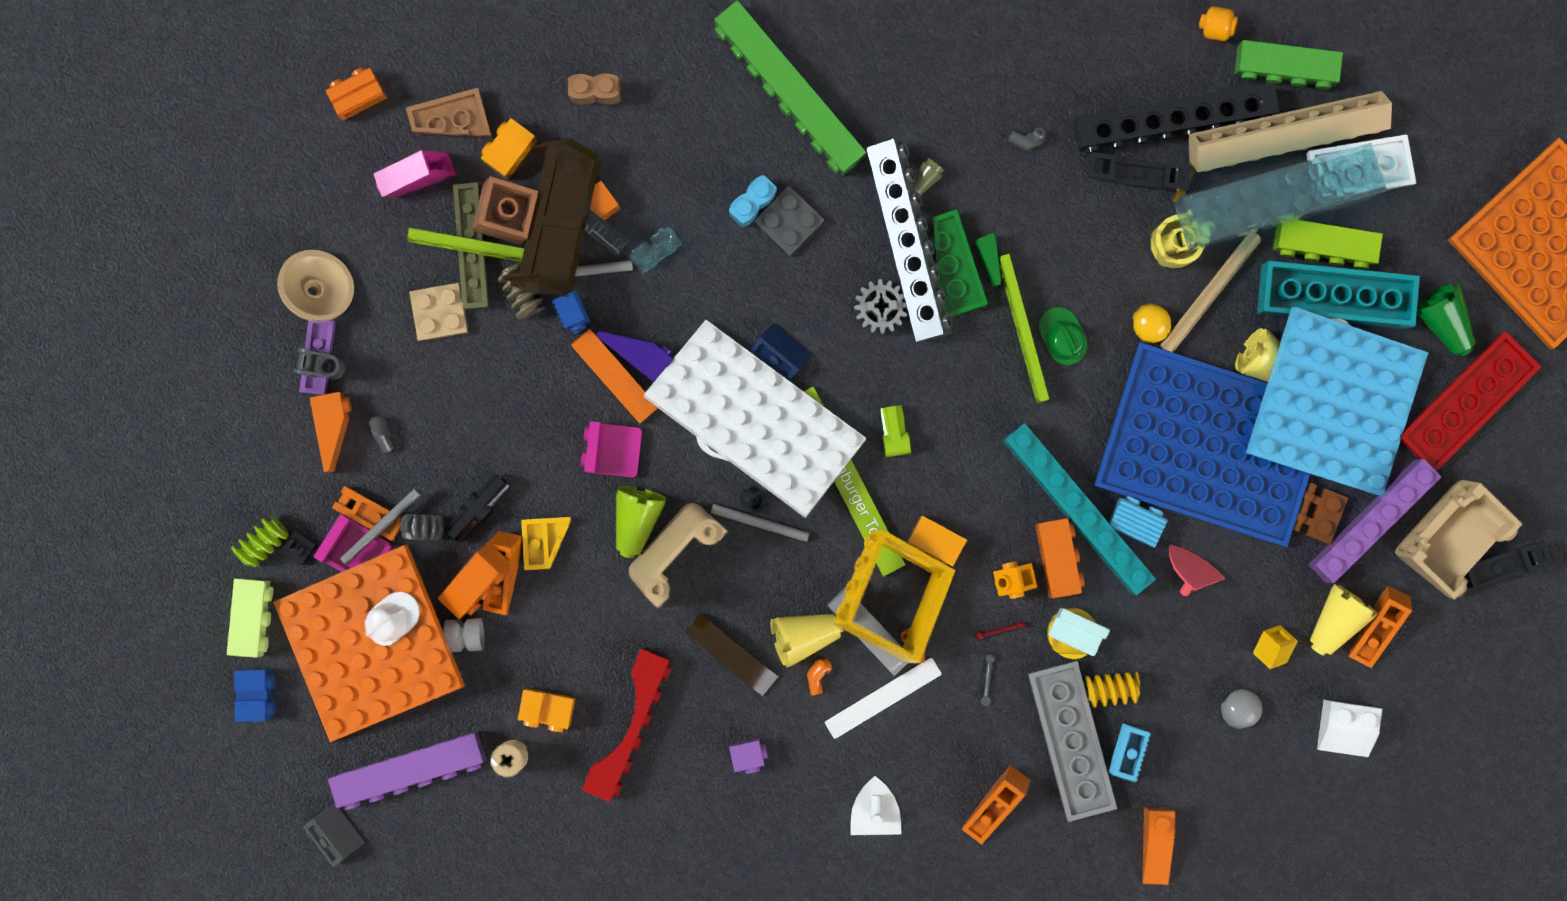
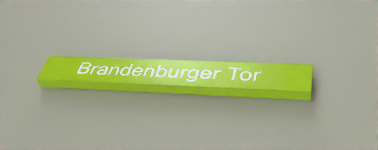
[803,387,905,576]

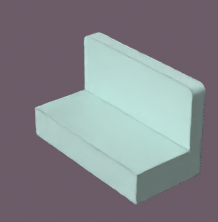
[1048,608,1110,656]

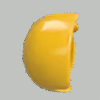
[1133,303,1171,344]

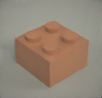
[472,176,538,245]

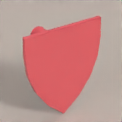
[1169,544,1225,596]

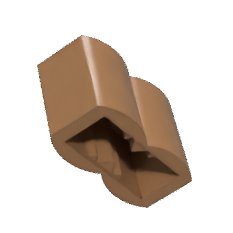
[568,74,621,105]

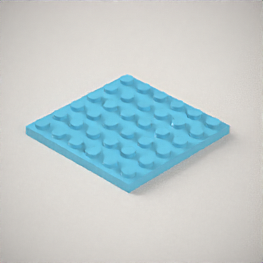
[1246,307,1428,496]

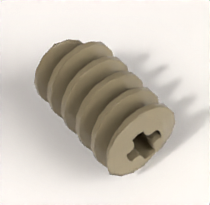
[498,263,545,319]

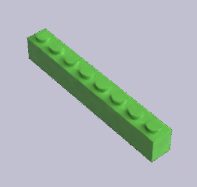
[714,0,866,176]

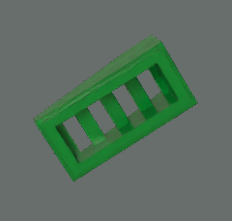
[974,233,1001,289]

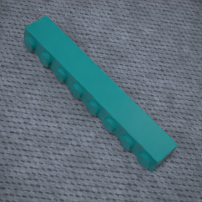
[1003,423,1155,595]

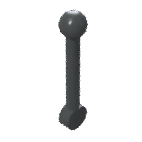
[981,653,995,706]

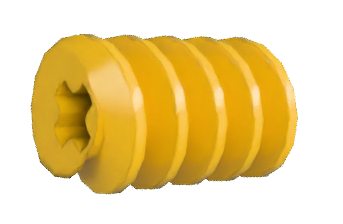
[1085,671,1140,708]

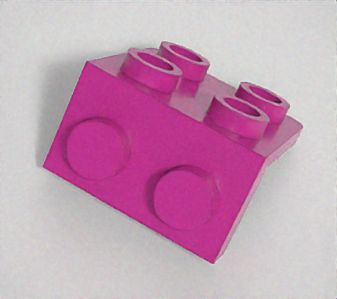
[581,421,642,478]

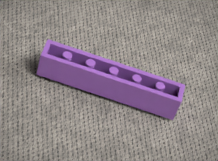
[1308,459,1441,583]
[328,731,486,810]

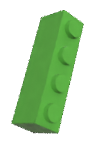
[1234,40,1343,90]

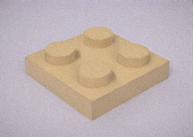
[409,283,468,342]

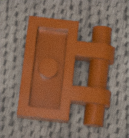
[1293,482,1348,545]

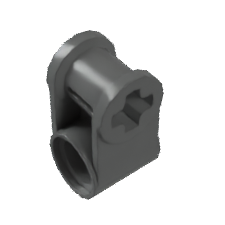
[293,348,346,379]

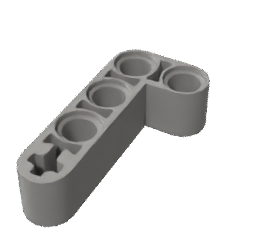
[827,587,908,676]

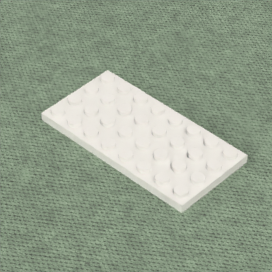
[644,320,866,518]

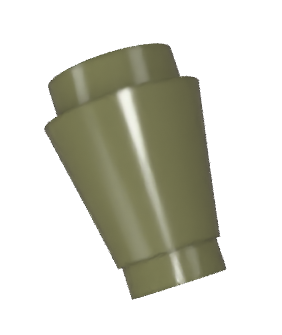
[914,158,944,196]

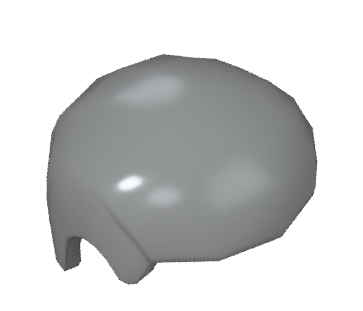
[1221,689,1262,729]

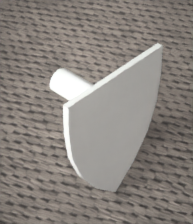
[851,776,901,835]

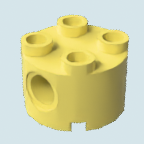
[1150,214,1206,268]

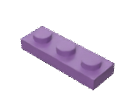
[299,320,336,395]

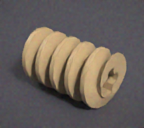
[491,740,528,777]

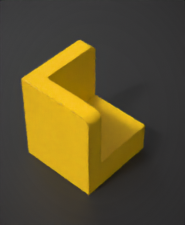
[1253,625,1298,669]

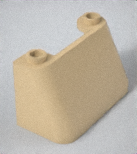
[1395,480,1522,600]
[629,503,728,608]

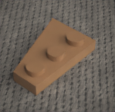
[406,88,492,137]

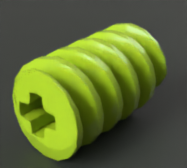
[231,514,289,567]

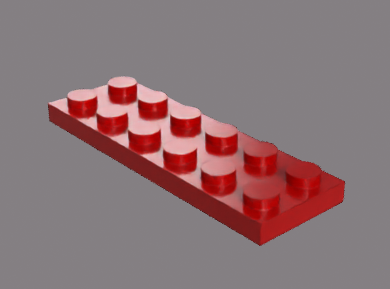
[1400,331,1541,471]

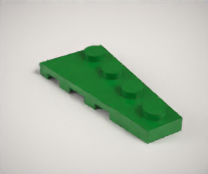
[933,209,988,317]

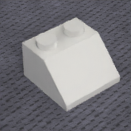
[1317,700,1382,757]

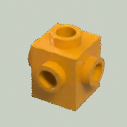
[993,561,1038,599]

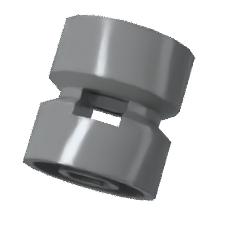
[444,618,484,652]

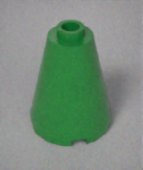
[1416,284,1476,356]

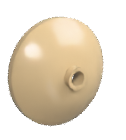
[277,250,354,322]

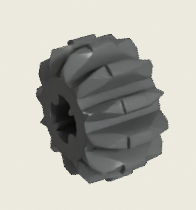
[400,514,444,541]

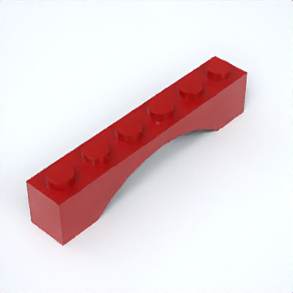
[582,648,672,802]

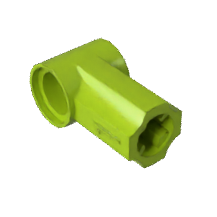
[880,405,911,457]

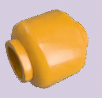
[1199,6,1238,42]

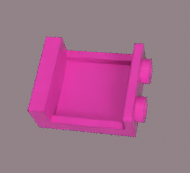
[313,514,396,572]

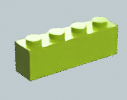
[1273,218,1383,270]

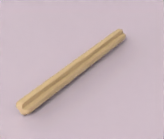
[1161,231,1261,353]

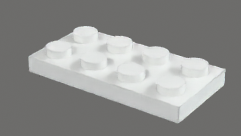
[1306,135,1416,202]

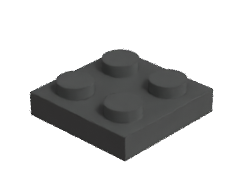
[754,185,824,257]

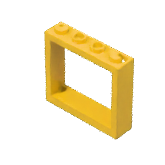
[834,530,956,663]

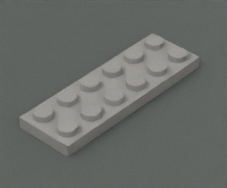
[1027,661,1117,822]

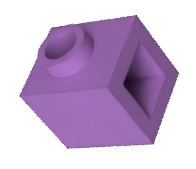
[729,738,768,774]

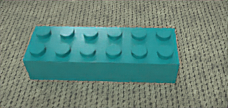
[1257,261,1420,329]

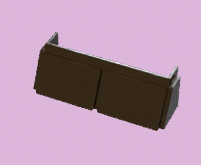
[502,139,600,297]

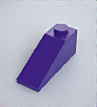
[596,331,674,383]

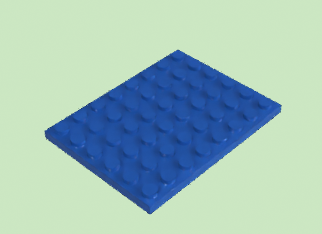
[1093,342,1310,547]

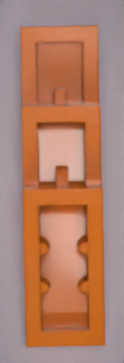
[571,328,658,423]

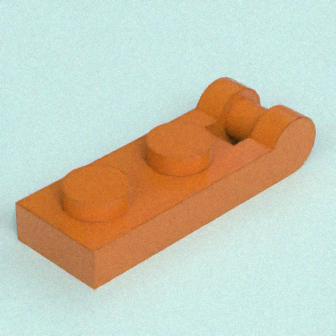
[332,486,402,541]

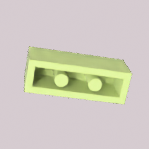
[227,578,273,657]

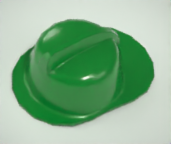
[1039,307,1088,365]

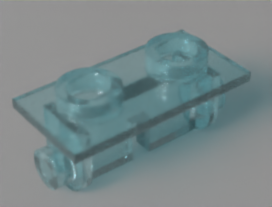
[629,226,682,274]

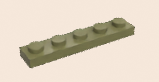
[453,182,489,310]

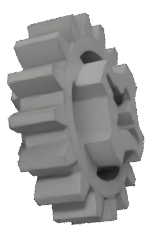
[854,279,907,334]

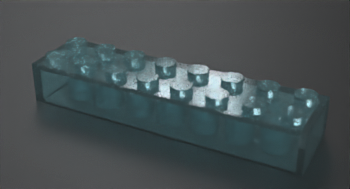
[1174,143,1387,251]

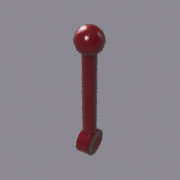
[975,621,1027,641]

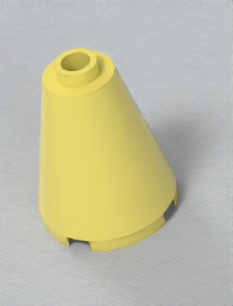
[1235,328,1281,382]
[1310,584,1378,656]
[770,614,844,667]

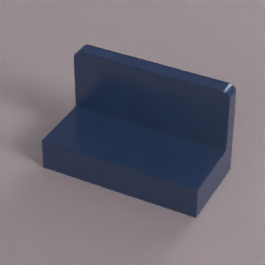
[749,324,811,381]

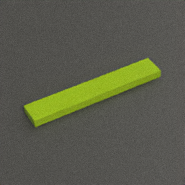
[407,228,524,262]
[999,254,1049,403]

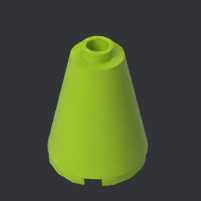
[616,486,666,558]

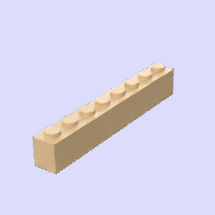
[1189,91,1392,172]

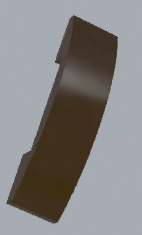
[685,613,779,696]

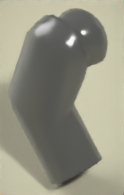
[1008,128,1046,150]
[369,416,394,453]

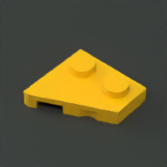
[521,517,571,570]

